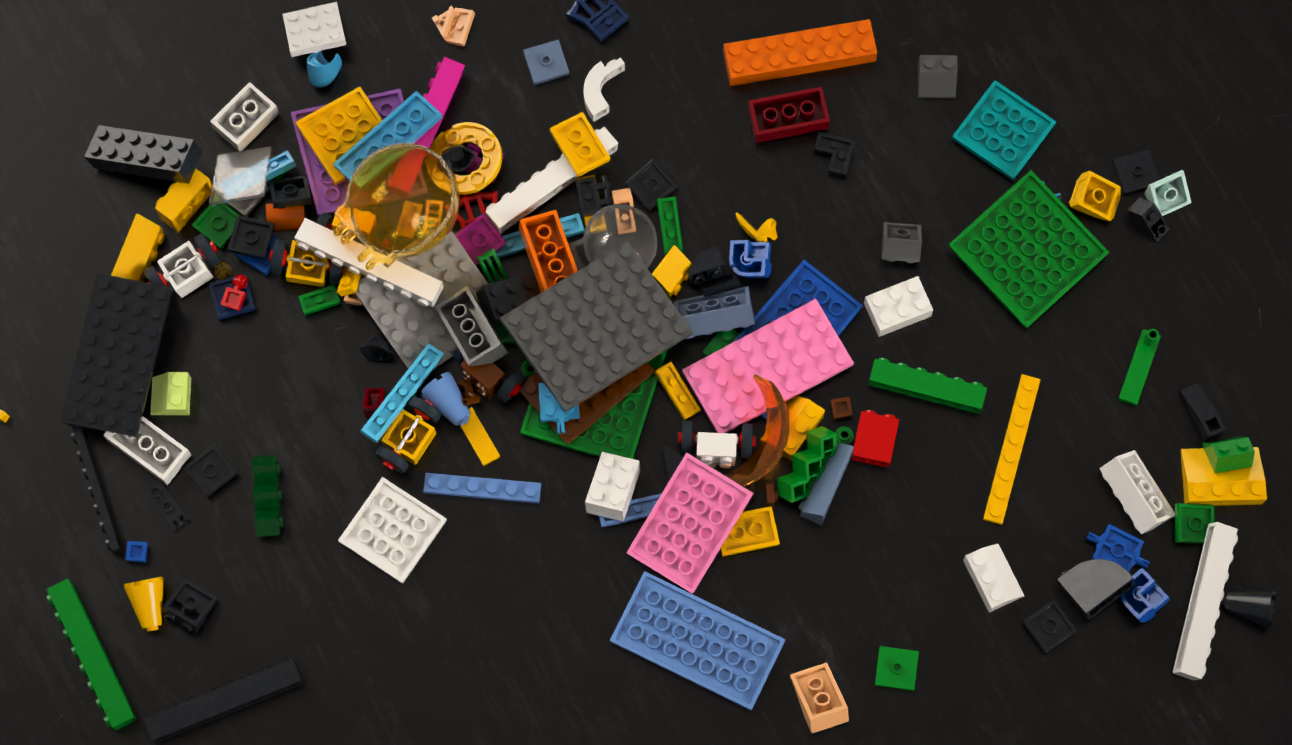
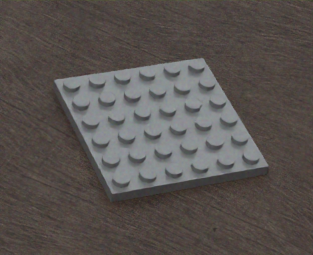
[355,222,488,369]

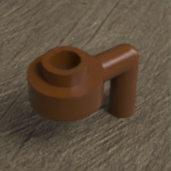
[456,380,480,406]

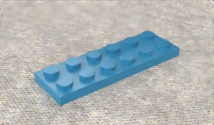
[333,91,443,191]

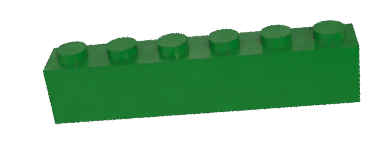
[868,358,987,414]

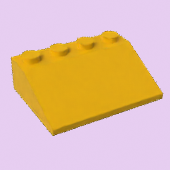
[1181,447,1267,506]

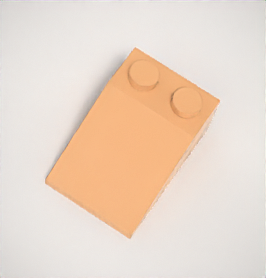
[790,663,849,733]

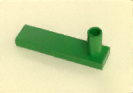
[1118,329,1161,406]

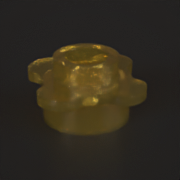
[213,262,232,279]

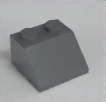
[918,55,957,99]
[881,222,922,263]

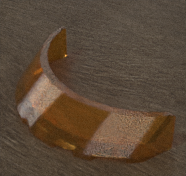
[724,374,790,486]

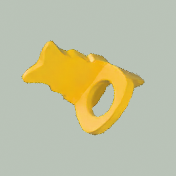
[735,212,778,242]

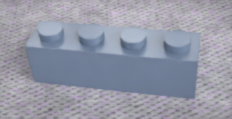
[674,287,755,339]
[799,443,854,525]

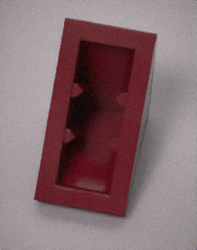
[363,388,385,418]

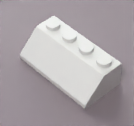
[1100,450,1175,534]

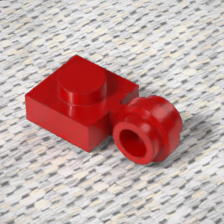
[220,274,248,312]

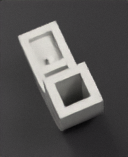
[584,58,625,122]

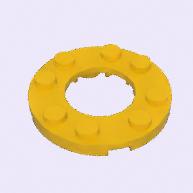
[428,122,503,195]

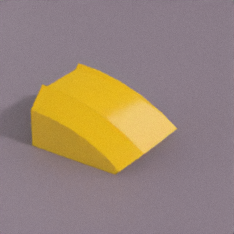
[1069,171,1121,221]

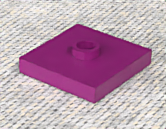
[455,213,507,267]

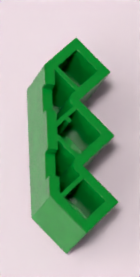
[777,426,837,503]

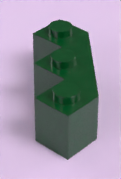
[251,455,284,537]

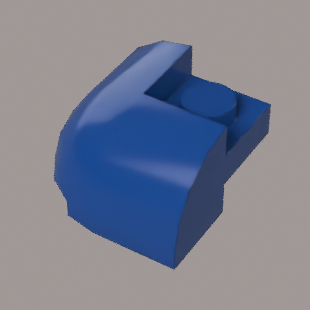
[729,240,772,278]
[1121,568,1170,623]

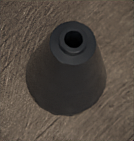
[1222,589,1278,628]

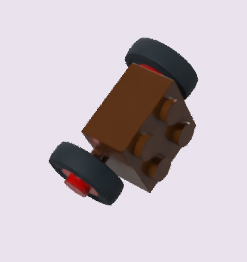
[453,347,527,402]

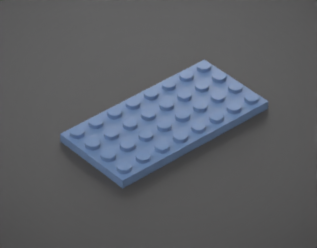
[610,571,786,711]

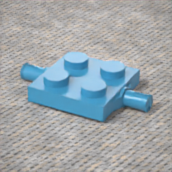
[538,383,580,434]

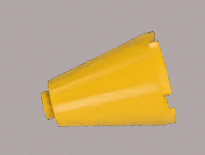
[124,577,164,632]

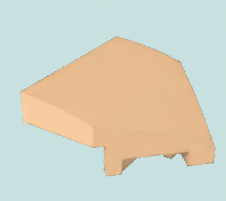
[432,6,475,47]

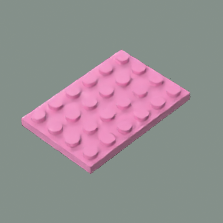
[626,453,754,594]

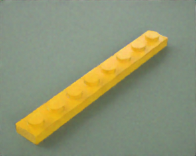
[983,374,1040,525]

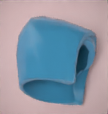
[307,51,342,88]

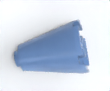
[420,372,471,426]

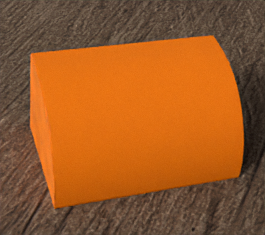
[266,203,306,231]

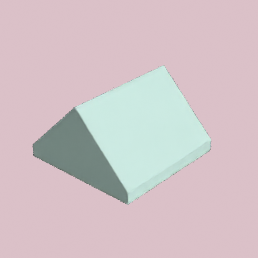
[1144,170,1191,216]

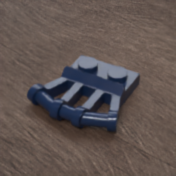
[565,0,629,42]

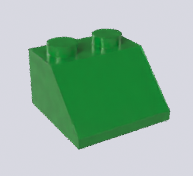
[1202,436,1255,473]

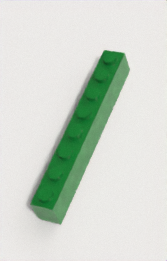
[46,579,137,731]

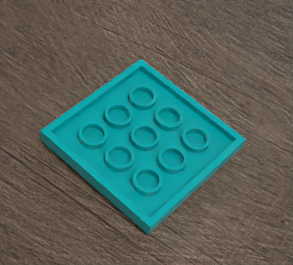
[952,80,1056,181]

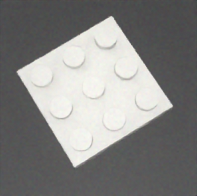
[283,2,346,57]

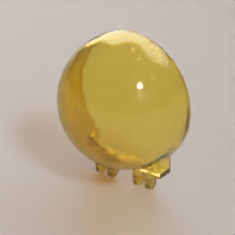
[333,143,460,270]

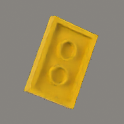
[550,112,610,177]
[721,506,780,557]

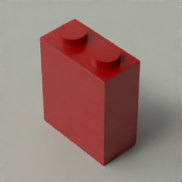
[851,410,899,468]

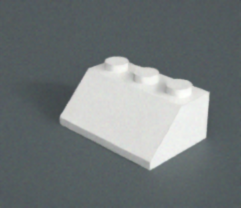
[963,544,1024,612]

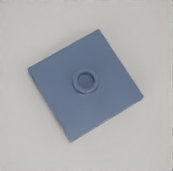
[523,39,570,85]

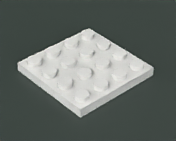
[338,477,447,584]

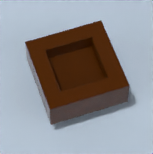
[830,397,853,420]
[765,483,778,507]

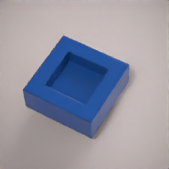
[125,541,148,563]

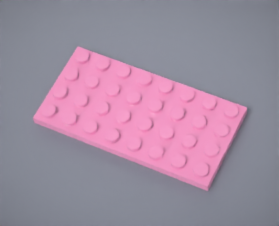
[682,299,854,433]

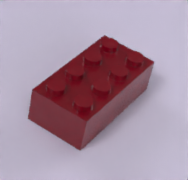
[748,87,830,143]

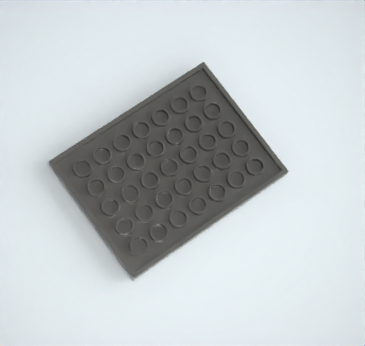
[500,241,693,412]

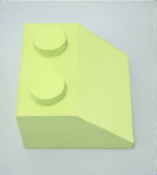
[151,372,191,415]

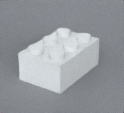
[210,82,279,152]
[864,276,933,337]
[585,452,640,522]

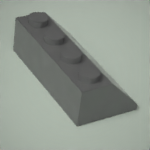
[435,286,508,367]

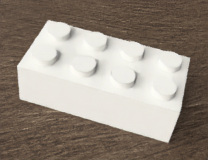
[103,417,192,486]

